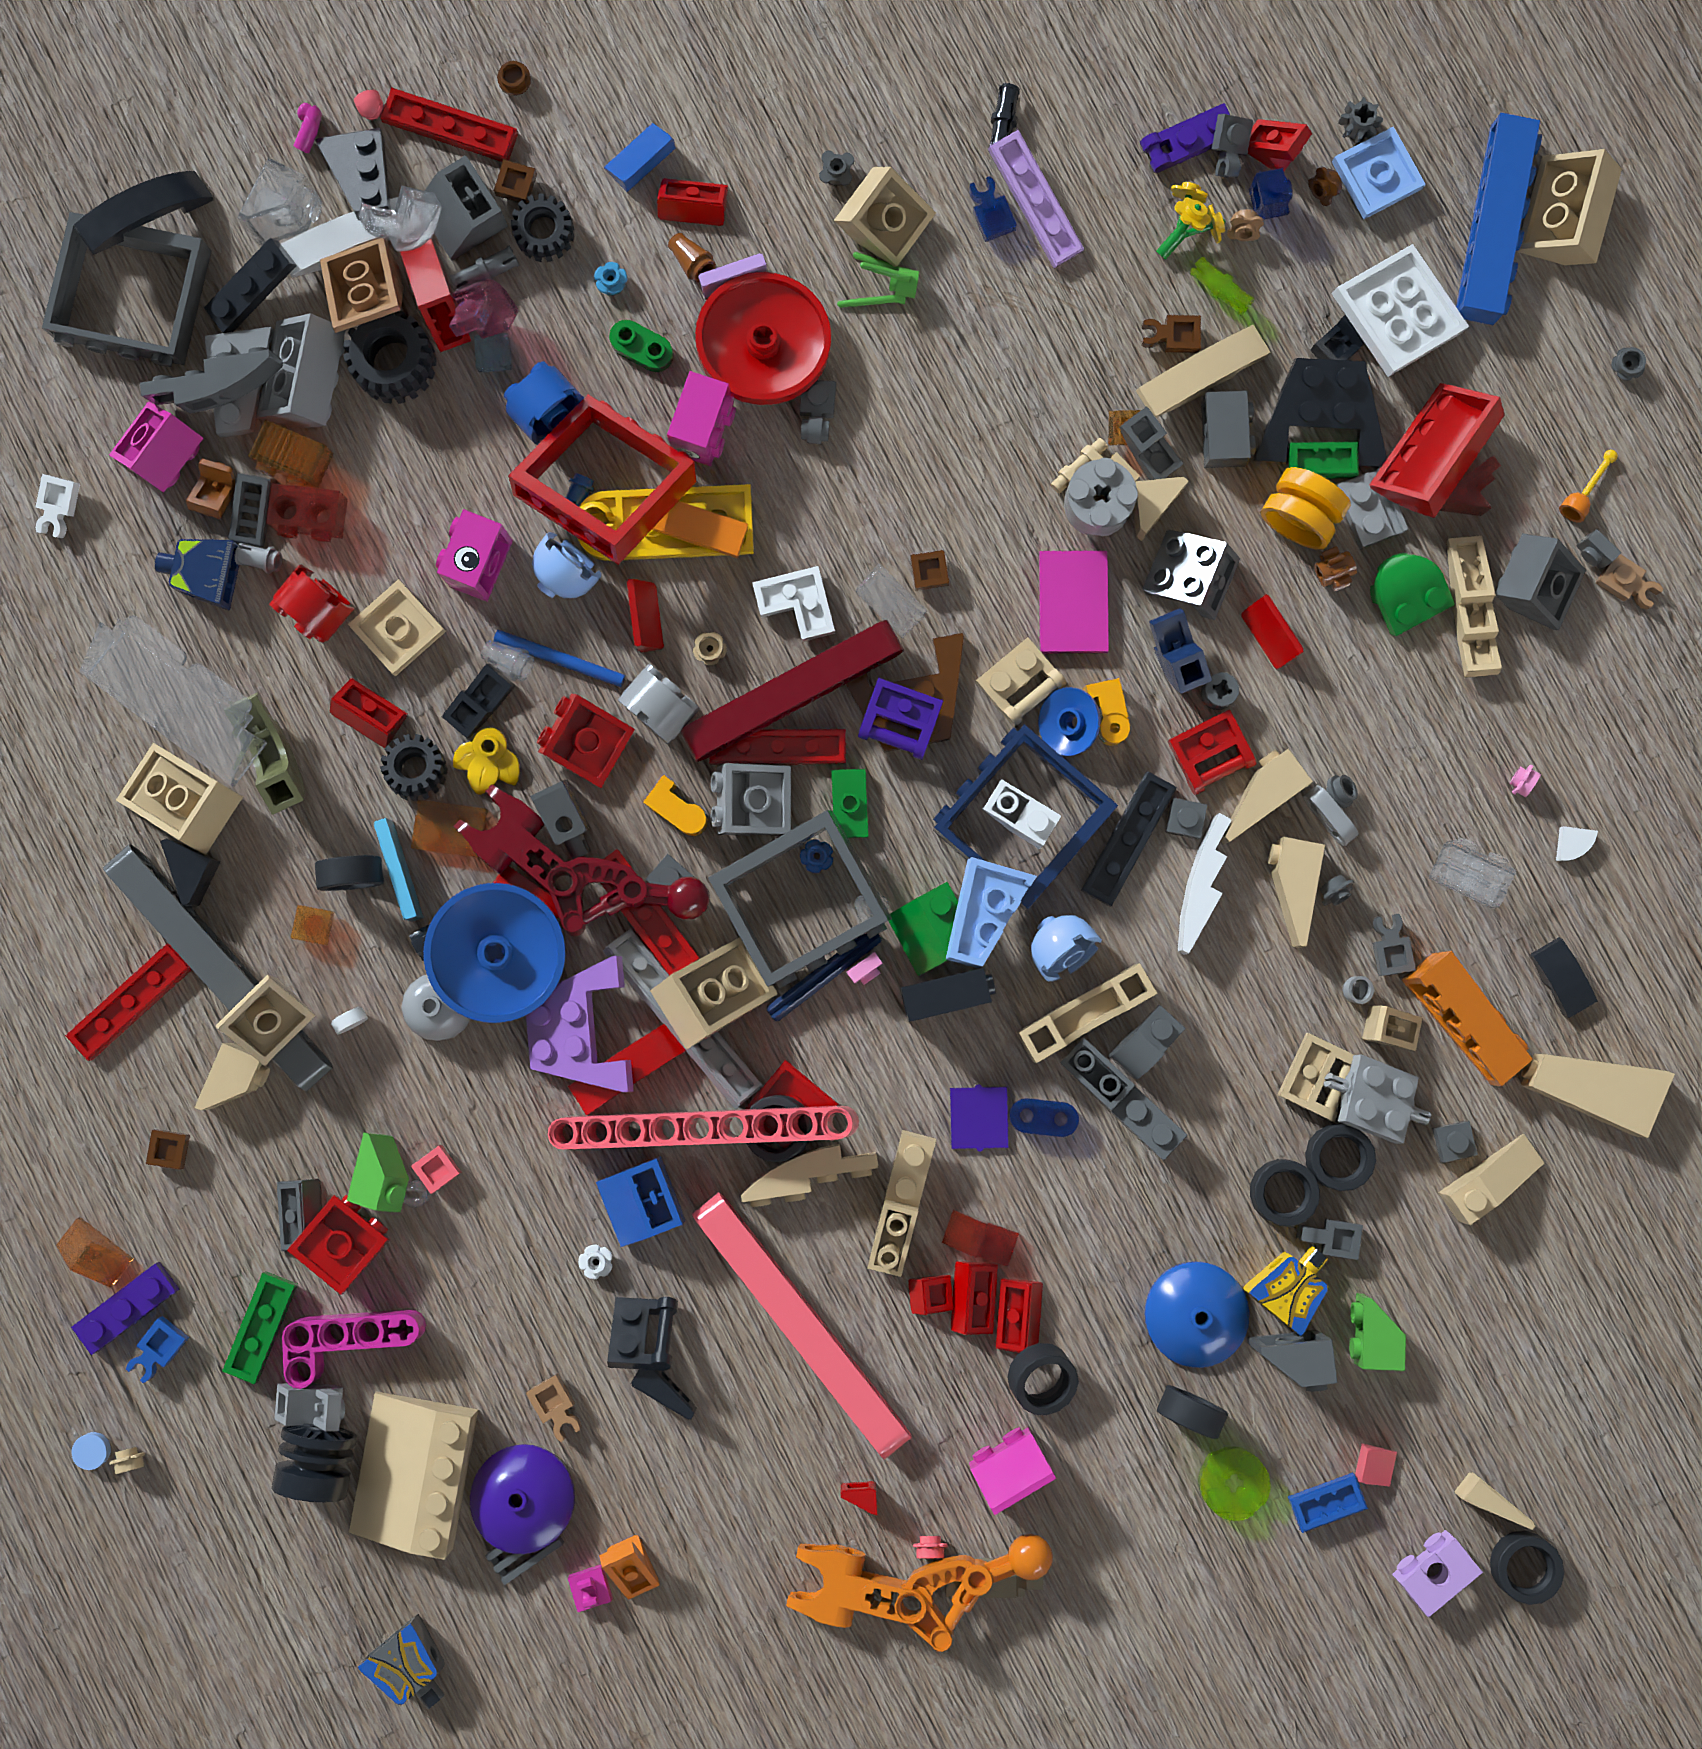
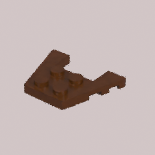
[846,633,964,753]

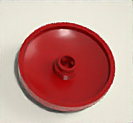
[695,272,831,405]

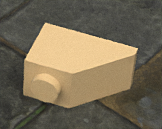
[195,1043,270,1110]

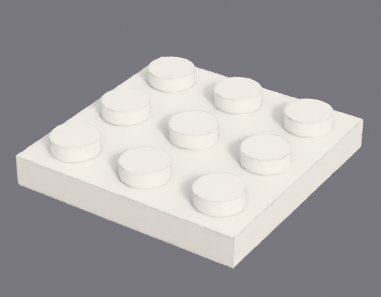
[1331,244,1469,377]

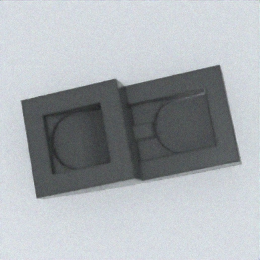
[1119,406,1183,480]

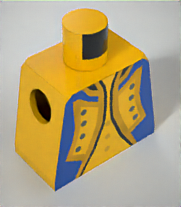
[1243,1246,1329,1336]

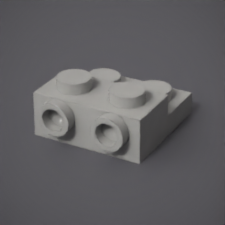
[710,763,791,836]

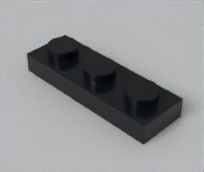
[204,237,297,333]

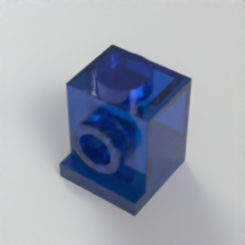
[1249,168,1293,220]

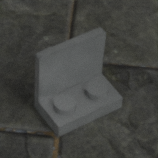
[1143,529,1240,620]

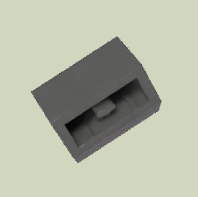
[416,155,508,261]

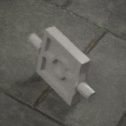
[1324,1054,1431,1144]

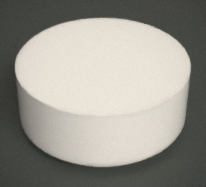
[331,1007,368,1035]

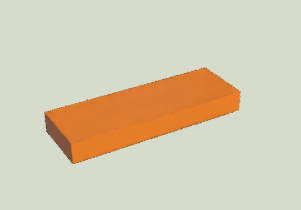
[651,492,749,559]

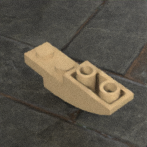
[867,1130,936,1277]
[741,1143,878,1207]

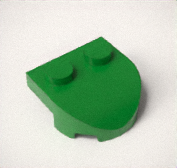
[1370,553,1455,636]

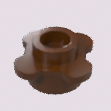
[1308,166,1342,206]

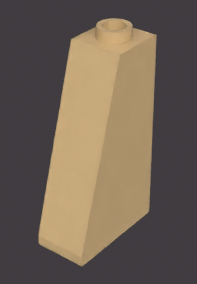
[1521,1054,1675,1138]

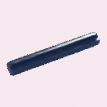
[766,934,882,1022]

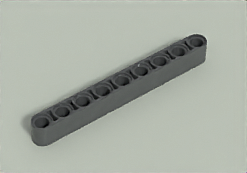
[103,844,333,1092]

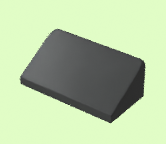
[277,1179,322,1251]

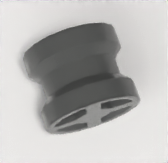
[1201,672,1239,710]

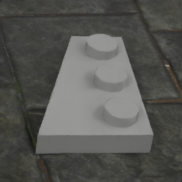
[205,327,274,438]

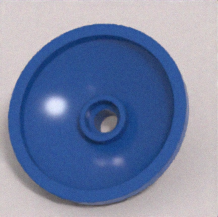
[1144,1261,1250,1368]

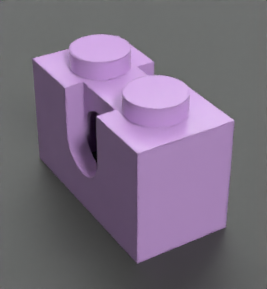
[1392,1530,1483,1618]

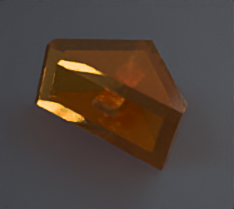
[56,1217,134,1287]

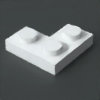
[752,566,835,642]

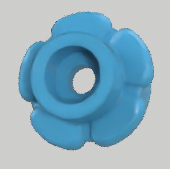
[594,262,627,295]

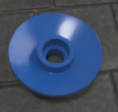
[1038,687,1101,756]

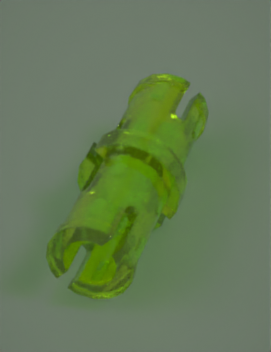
[1189,257,1255,316]

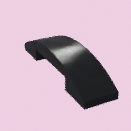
[74,171,214,255]

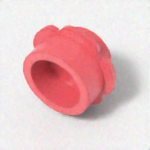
[913,1536,948,1559]

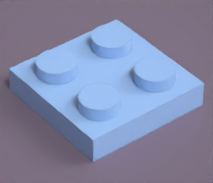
[1332,126,1426,220]

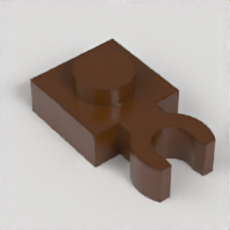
[1141,315,1201,353]

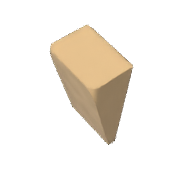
[1455,1472,1535,1530]

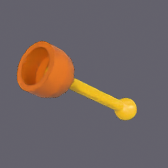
[1559,450,1618,523]

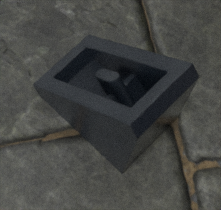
[160,839,220,908]

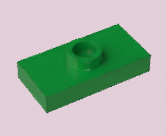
[1288,442,1359,479]
[831,769,868,839]

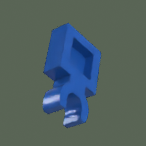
[126,1316,189,1383]

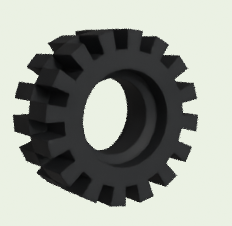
[511,194,575,262]
[380,734,448,801]

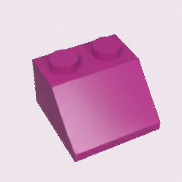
[109,401,203,493]
[969,1427,1056,1515]

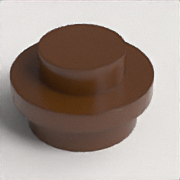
[497,61,531,96]

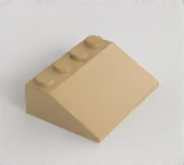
[349,1391,479,1560]

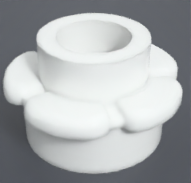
[578,1244,613,1279]

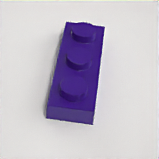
[71,1262,180,1355]

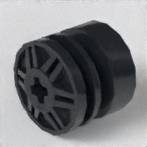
[271,1424,357,1503]

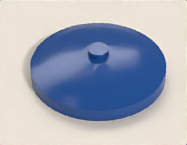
[423,883,565,1023]

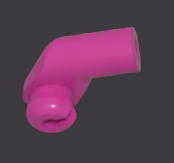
[293,103,322,154]

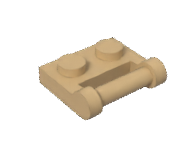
[975,637,1067,727]
[1277,1033,1354,1122]

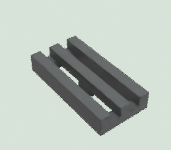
[485,1536,564,1585]

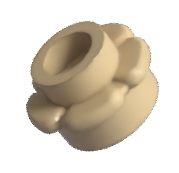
[693,632,727,665]
[109,1447,145,1474]

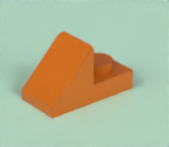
[599,1535,660,1600]

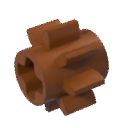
[1314,546,1357,592]

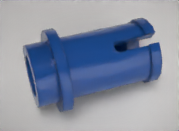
[565,473,594,506]

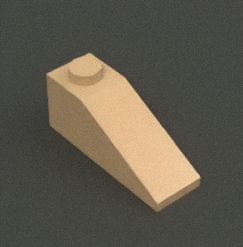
[1220,748,1313,845]
[1268,837,1325,948]
[1438,1134,1544,1225]

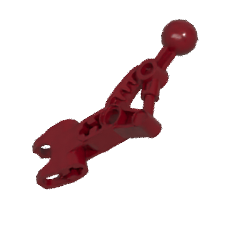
[453,784,710,936]

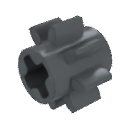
[1338,97,1383,144]

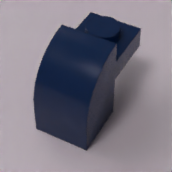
[1149,608,1212,694]

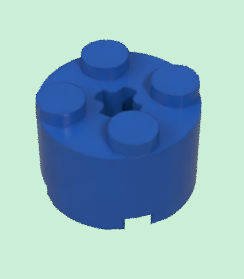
[504,361,584,445]

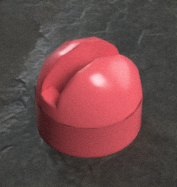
[354,90,384,120]

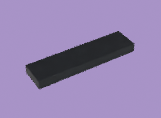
[1080,771,1177,907]

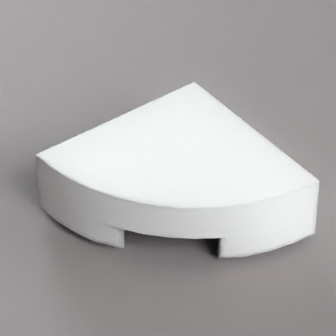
[1556,826,1598,861]

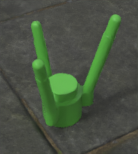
[837,252,919,307]

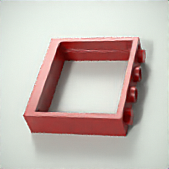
[508,394,697,565]

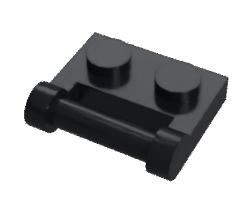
[607,1297,678,1371]

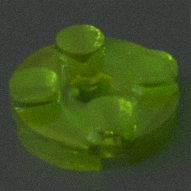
[1198,1446,1271,1521]

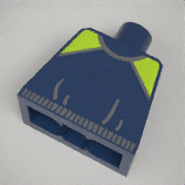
[155,539,242,610]

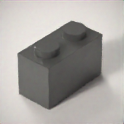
[1201,391,1255,468]

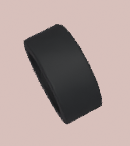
[315,855,384,891]
[746,1095,813,1162]
[1305,1124,1376,1191]
[1250,1159,1320,1227]
[1007,1343,1079,1415]
[1157,1385,1228,1439]
[1490,1530,1564,1605]

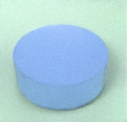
[72,1432,111,1470]

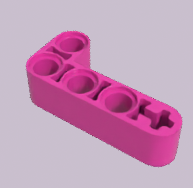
[282,1310,426,1389]

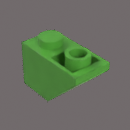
[1349,1293,1406,1371]

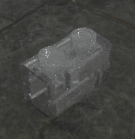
[1429,837,1516,908]

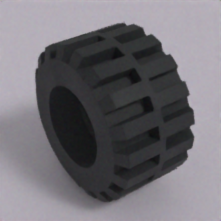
[343,311,437,404]

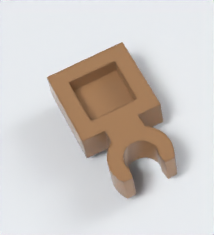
[1596,554,1663,609]
[526,1373,582,1442]

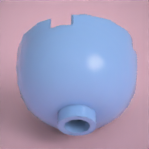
[532,532,601,598]
[1031,915,1102,982]

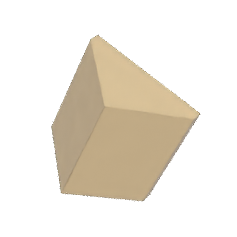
[215,975,315,1066]

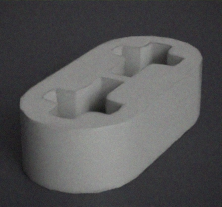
[1303,785,1359,846]

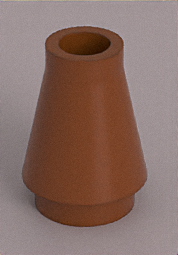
[668,233,716,282]

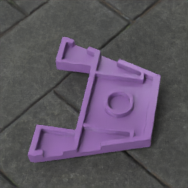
[526,956,634,1092]

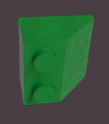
[888,881,958,976]

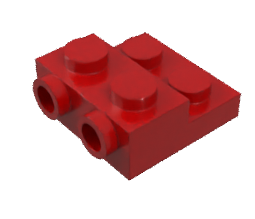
[537,693,635,788]
[287,1194,390,1295]

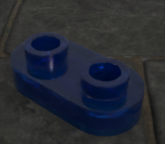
[1009,1098,1079,1137]

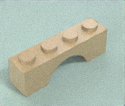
[1016,963,1158,1063]

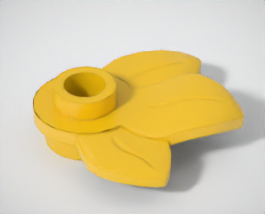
[453,728,520,795]

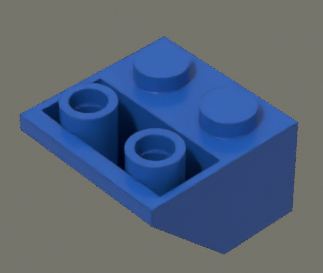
[596,1156,686,1247]

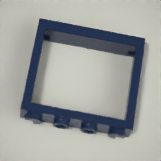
[933,724,1118,911]

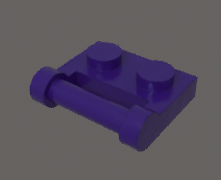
[858,678,943,760]

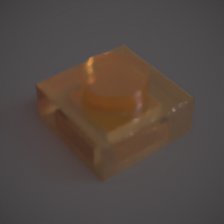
[1108,410,1141,445]
[291,905,335,945]

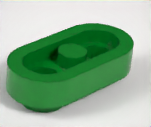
[609,320,674,372]

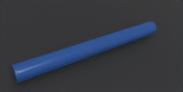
[493,630,626,688]

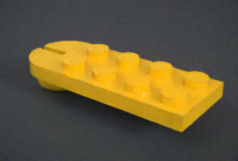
[578,484,754,561]

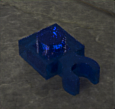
[969,176,1017,242]

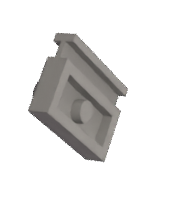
[1337,468,1408,549]

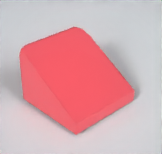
[1355,1443,1397,1487]

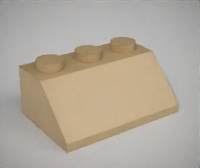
[1518,149,1622,265]

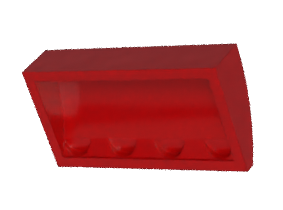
[1369,383,1505,518]

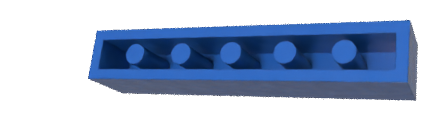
[1456,112,1542,325]

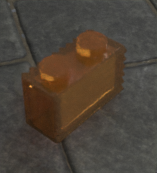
[248,420,334,491]

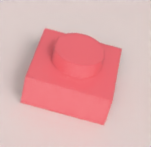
[411,1145,462,1194]

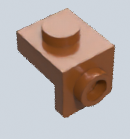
[186,459,236,519]

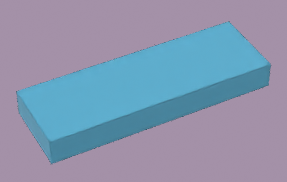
[374,818,424,922]

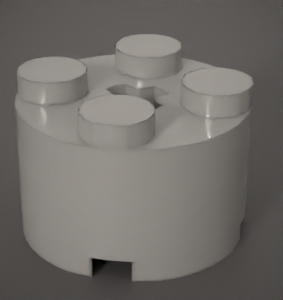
[1064,458,1138,536]
[618,664,701,744]

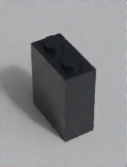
[900,968,996,1022]

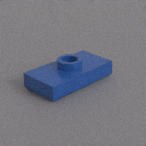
[1288,1472,1368,1533]

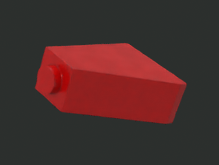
[400,239,471,353]

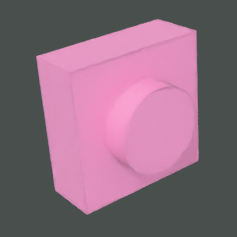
[846,952,883,985]

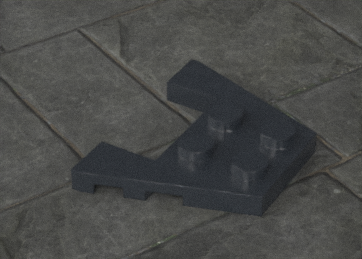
[1253,358,1387,467]

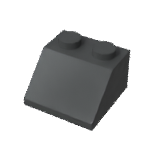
[1495,533,1586,631]
[1248,1330,1338,1392]

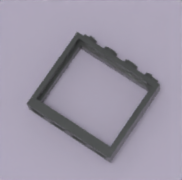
[42,212,212,367]
[708,810,892,988]

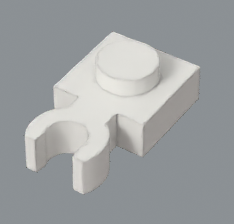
[36,474,80,538]

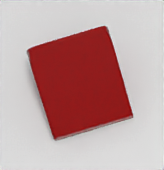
[908,1275,954,1315]
[841,1481,877,1516]

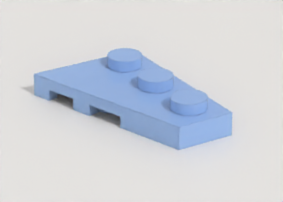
[946,857,1036,969]

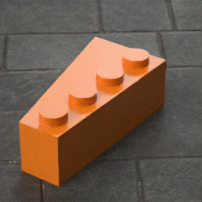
[1401,951,1533,1086]

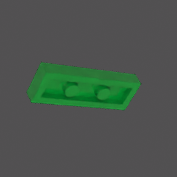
[222,1271,298,1384]

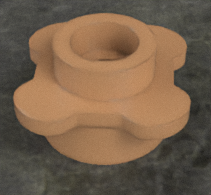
[1227,209,1264,241]

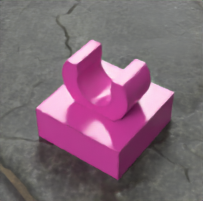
[568,1565,613,1612]

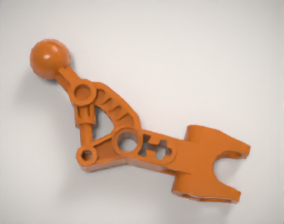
[786,1534,1053,1652]

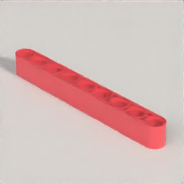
[548,1106,859,1150]
[692,1192,912,1460]

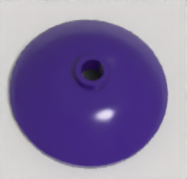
[470,1444,575,1554]

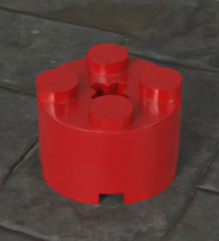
[269,564,354,643]

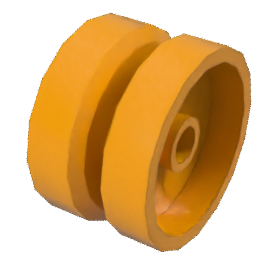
[1260,467,1351,550]

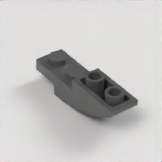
[140,347,283,414]
[1060,1038,1187,1161]

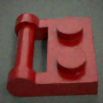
[1167,709,1257,795]

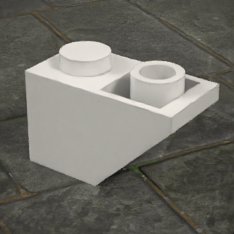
[983,779,1061,849]

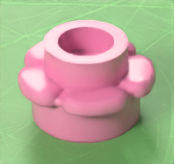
[1509,765,1541,797]

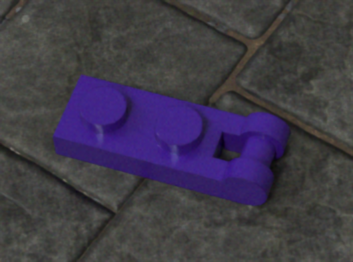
[1140,103,1230,173]

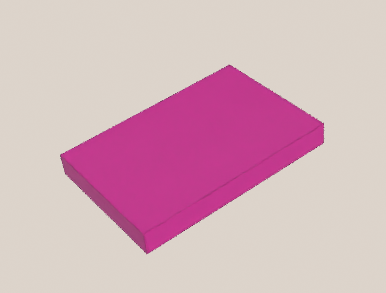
[1039,551,1109,654]

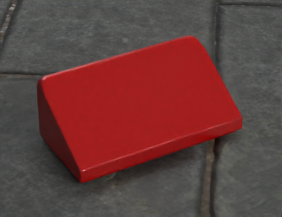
[657,178,728,226]
[627,579,664,653]
[1241,594,1304,669]
[329,678,408,748]
[951,1261,998,1335]
[996,1278,1043,1353]

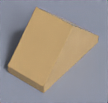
[1133,477,1188,541]
[1362,1006,1422,1051]

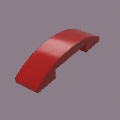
[568,1024,686,1115]

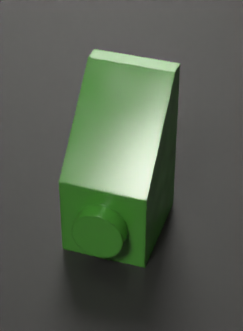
[347,1132,409,1213]

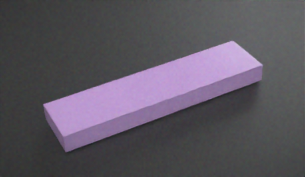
[988,130,1084,268]

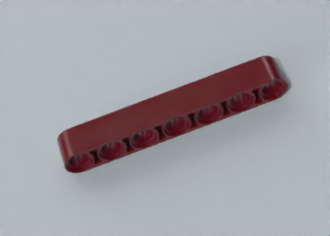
[680,620,904,762]

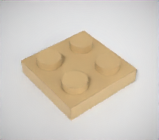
[348,579,446,676]

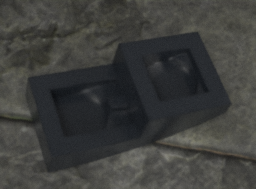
[1310,314,1365,360]
[441,664,516,739]
[1530,937,1598,1018]

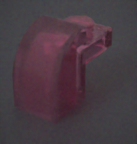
[449,279,519,339]

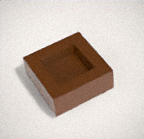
[494,159,537,204]
[910,550,949,591]
[146,1129,190,1170]

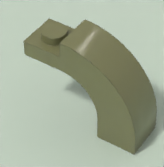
[225,692,305,815]

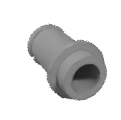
[235,543,282,574]

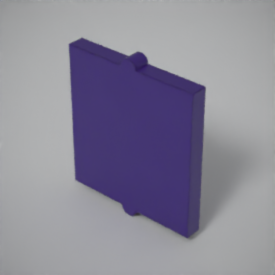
[950,1084,1009,1152]

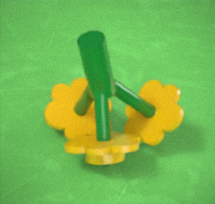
[1156,182,1226,260]

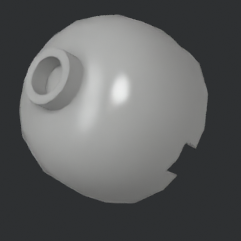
[401,974,471,1041]

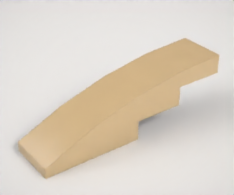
[1136,325,1271,418]
[1447,536,1502,678]

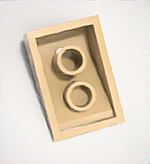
[116,743,243,855]
[650,937,778,1050]

